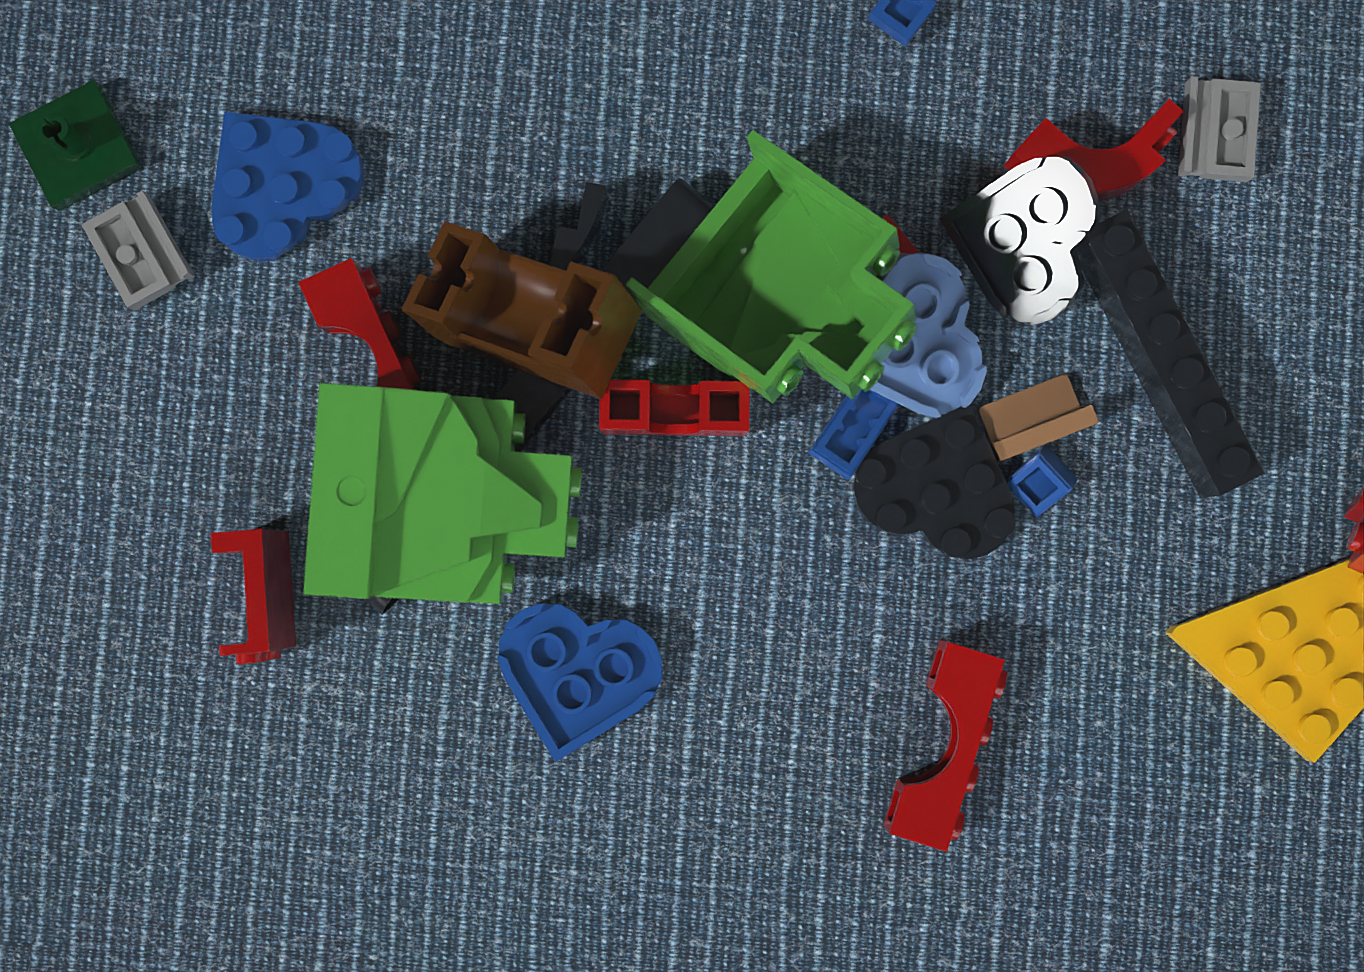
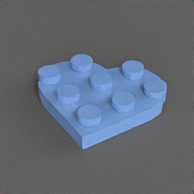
[870,252,987,418]

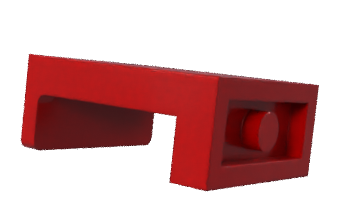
[210,529,296,664]

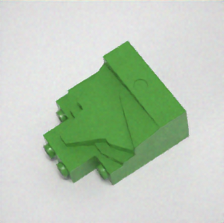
[626,130,917,404]
[303,383,582,604]

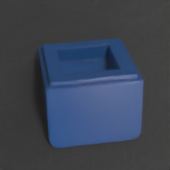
[1006,444,1077,518]

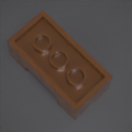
[402,221,642,399]

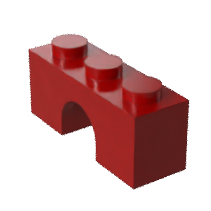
[599,380,750,437]

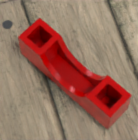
[298,258,422,391]
[883,639,1007,852]

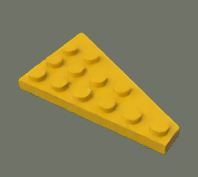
[1165,556,1364,763]

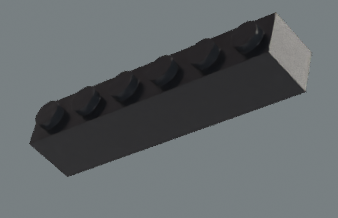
[1075,209,1265,498]

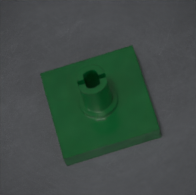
[8,80,143,211]

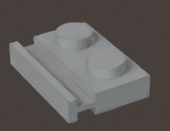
[1178,77,1261,182]
[81,190,195,311]

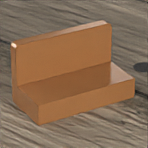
[977,374,1099,462]

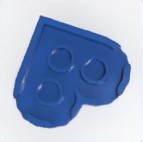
[211,112,364,262]
[497,603,663,762]

